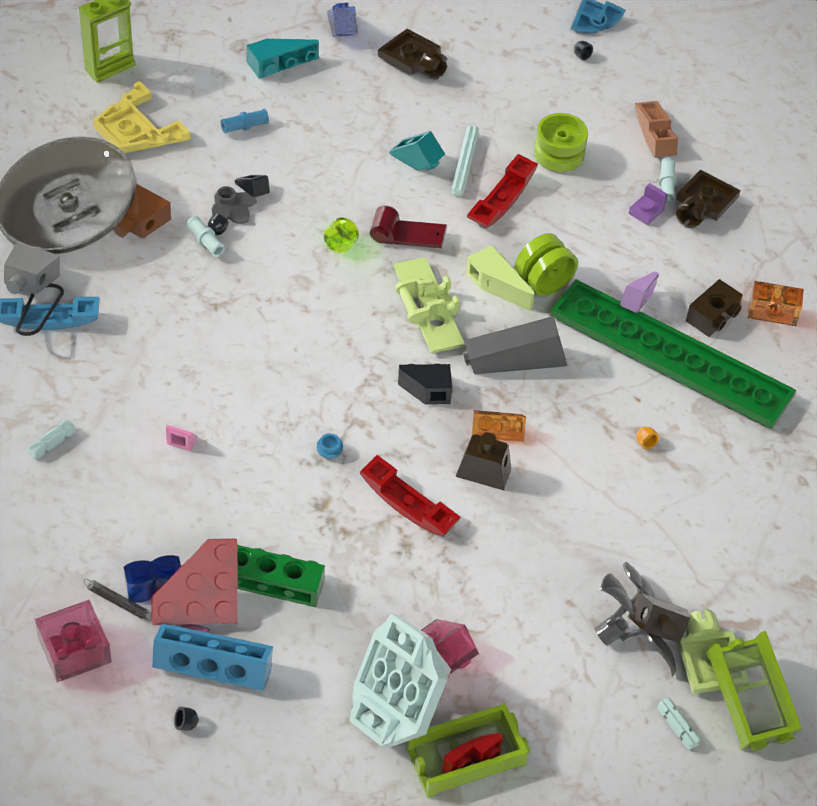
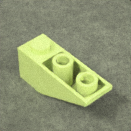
[466,246,535,311]

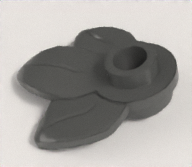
[212,186,257,224]

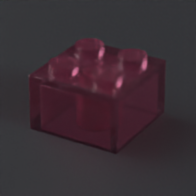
[35,600,112,683]

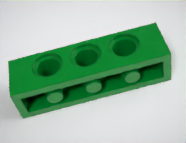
[237,544,325,608]

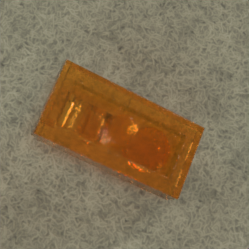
[472,410,526,442]

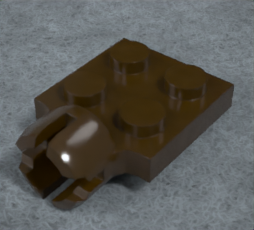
[378,28,448,79]
[676,169,741,228]

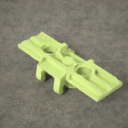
[393,257,465,354]

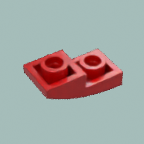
[442,733,503,773]

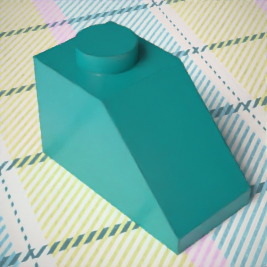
[389,131,445,171]

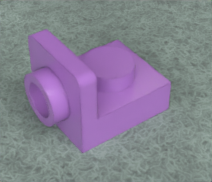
[629,183,668,226]

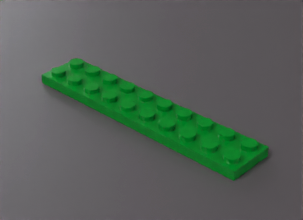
[550,279,797,429]

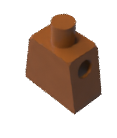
[113,182,171,238]

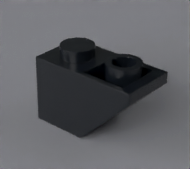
[398,363,452,405]

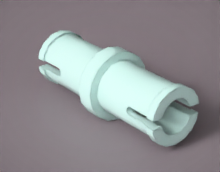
[659,158,677,203]
[186,216,225,257]

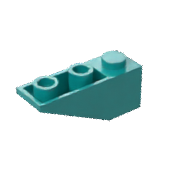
[246,39,319,79]

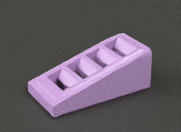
[620,271,659,313]

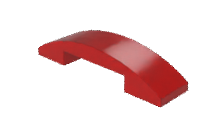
[467,154,538,228]
[360,455,461,537]

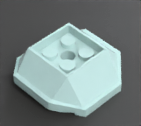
[350,614,451,747]

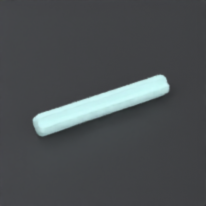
[451,125,479,197]

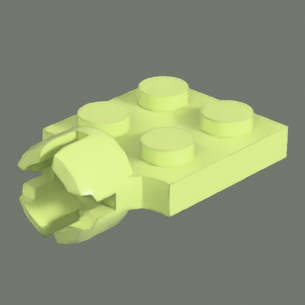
[677,609,749,694]

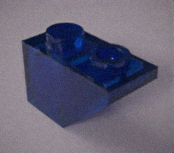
[327,3,358,37]

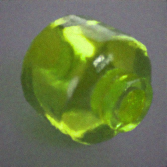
[323,217,359,254]

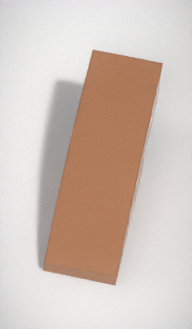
[635,101,678,157]

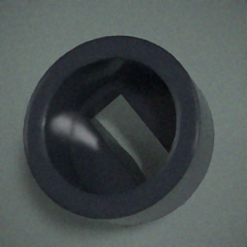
[574,40,593,60]
[207,214,229,236]
[174,706,199,731]

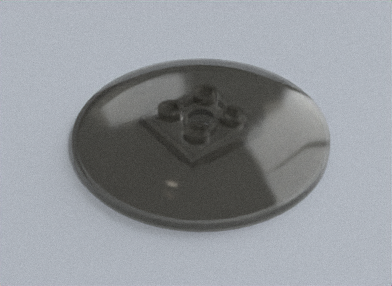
[0,137,136,254]

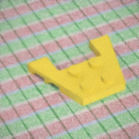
[93,81,191,155]

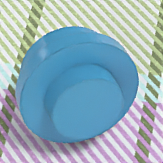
[317,433,343,459]

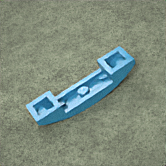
[0,297,100,330]

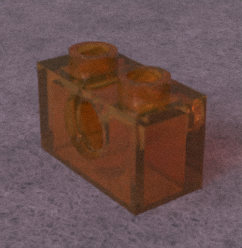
[747,281,804,326]

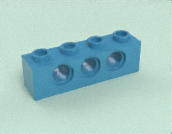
[152,623,273,691]

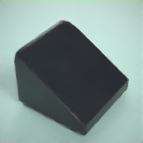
[235,174,270,197]

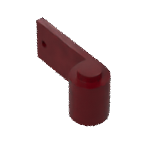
[370,206,447,248]

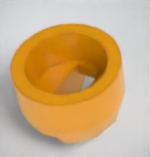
[636,427,659,450]

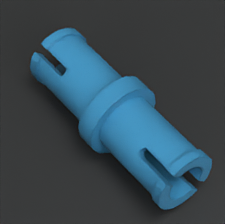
[220,109,269,134]

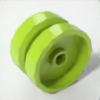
[534,113,588,172]
[515,233,579,297]

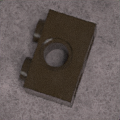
[686,279,743,337]

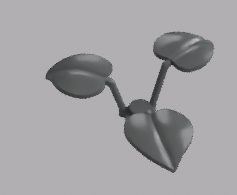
[594,562,676,677]

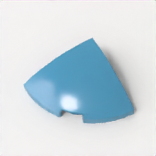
[570,0,626,33]

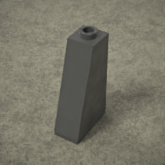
[463,316,567,374]

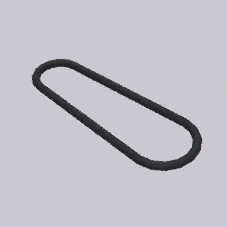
[16,284,64,336]

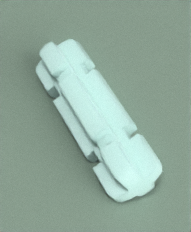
[28,420,75,459]
[657,698,701,750]

